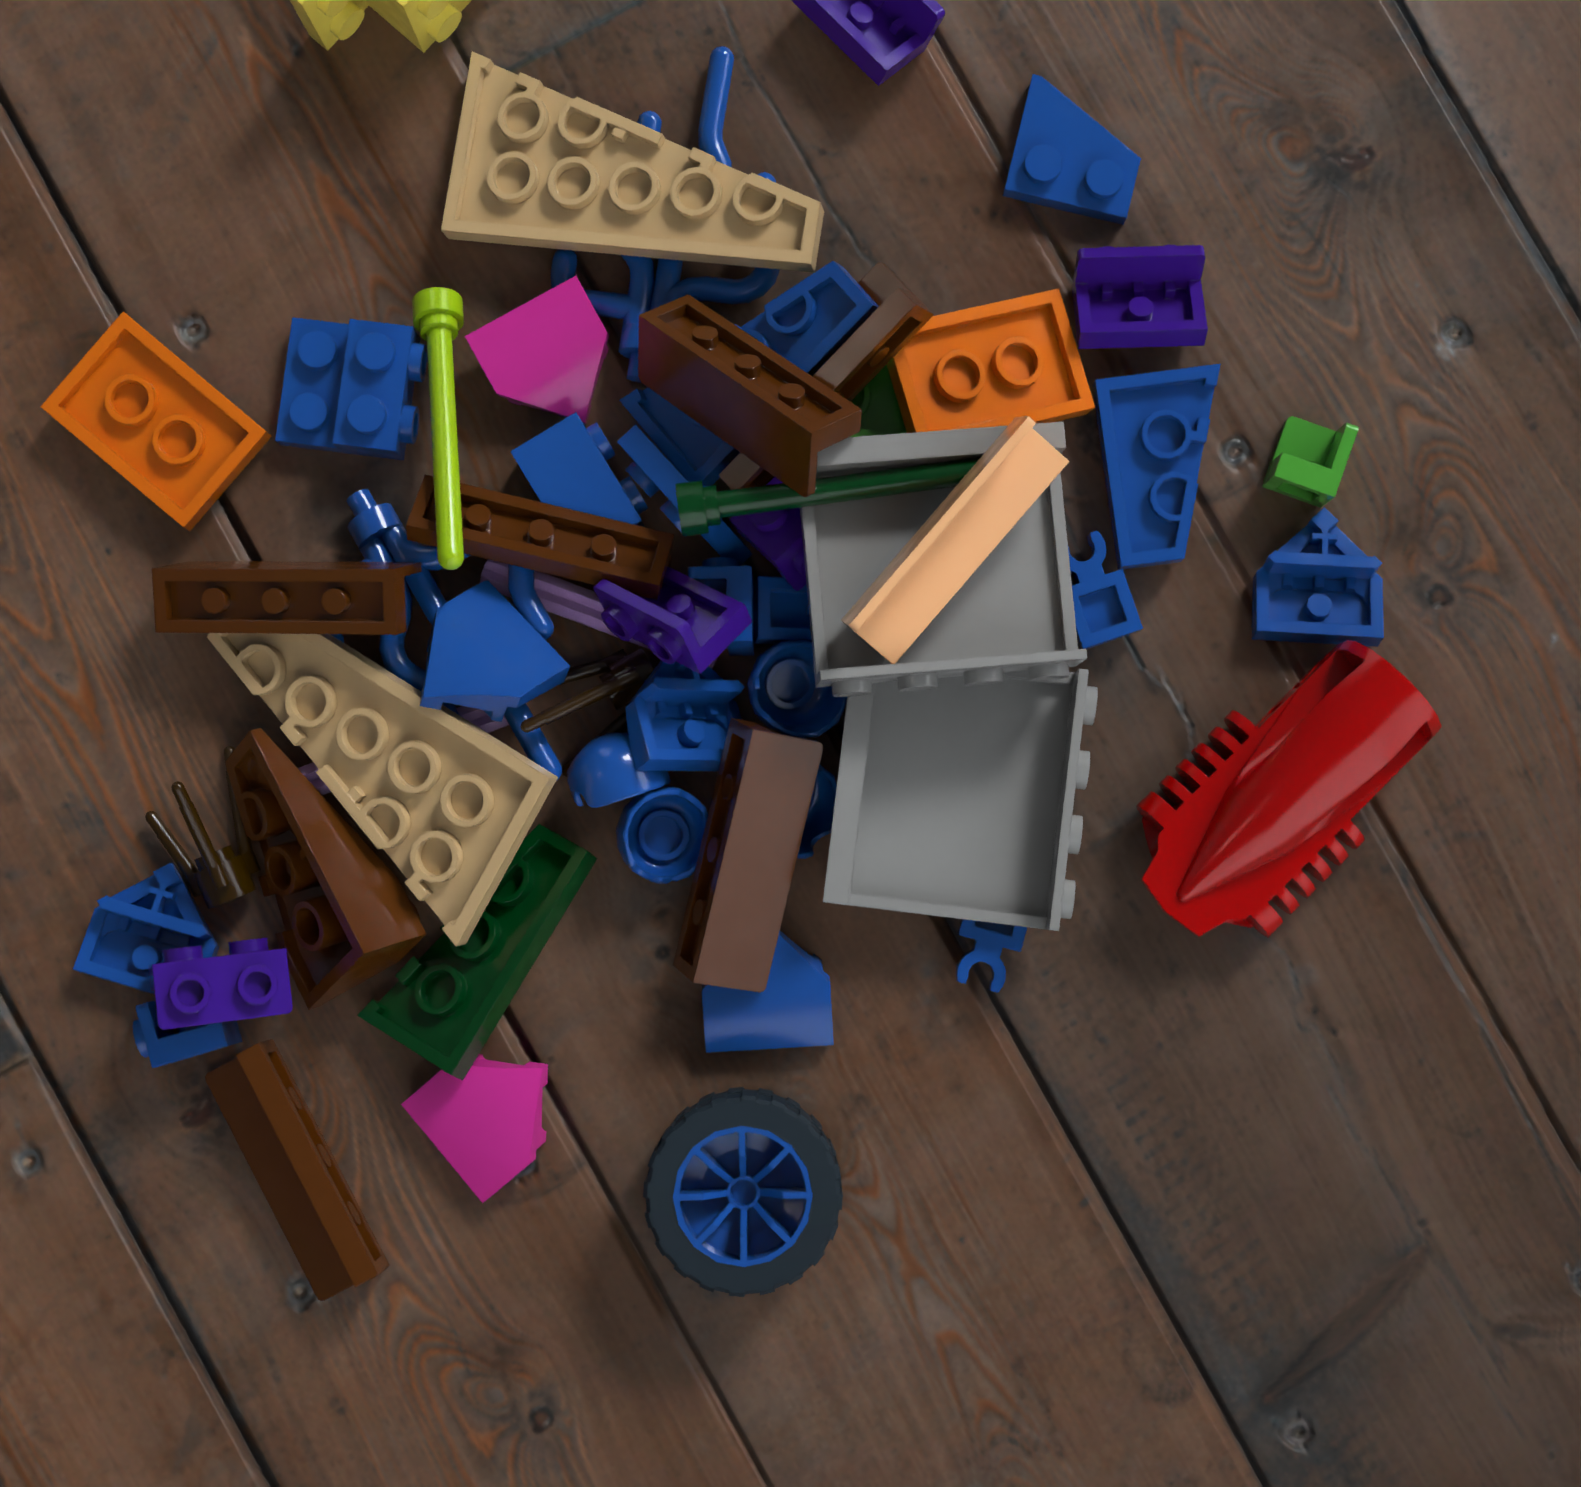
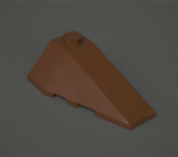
[225,728,426,1010]

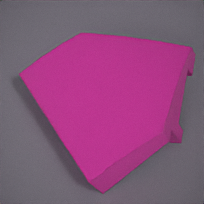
[465,276,609,425]
[401,1054,548,1203]

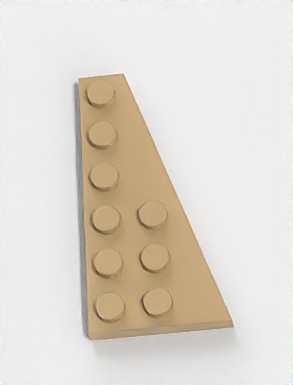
[441,51,824,273]
[207,633,558,947]

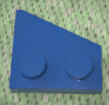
[1003,74,1141,225]
[617,424,752,565]

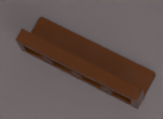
[719,262,934,490]
[638,294,862,498]
[406,474,674,600]
[152,561,422,635]
[673,718,823,992]
[205,1039,389,1301]

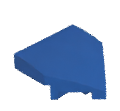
[1252,507,1384,647]
[420,580,570,722]
[625,660,745,771]
[73,862,219,995]
[702,931,834,1053]

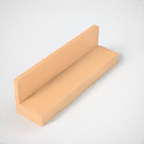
[841,416,1070,664]

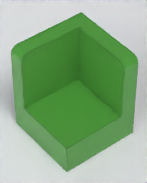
[1262,416,1359,508]

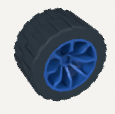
[643,1087,843,1297]

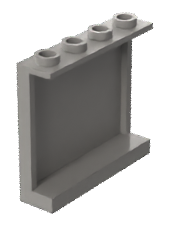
[800,421,1087,697]
[823,668,1098,931]

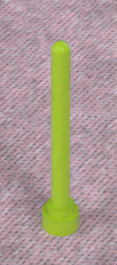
[412,287,464,570]

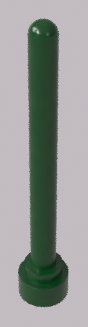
[675,457,981,536]

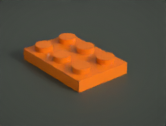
[887,288,1095,433]
[40,311,272,531]

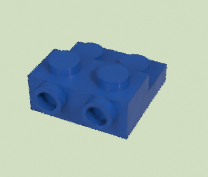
[275,317,428,461]

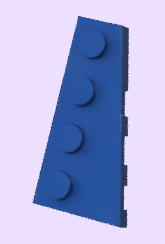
[619,261,879,487]

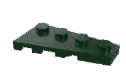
[357,824,598,1081]

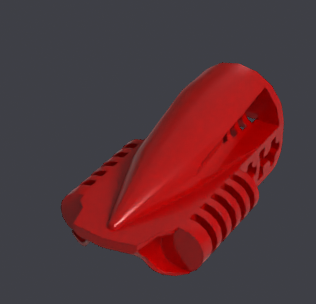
[1136,640,1442,938]

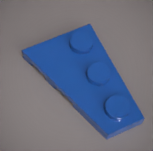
[1092,363,1221,570]

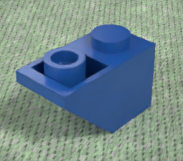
[510,412,649,527]

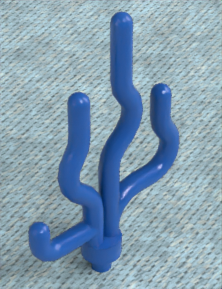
[550,46,780,383]
[330,489,562,781]

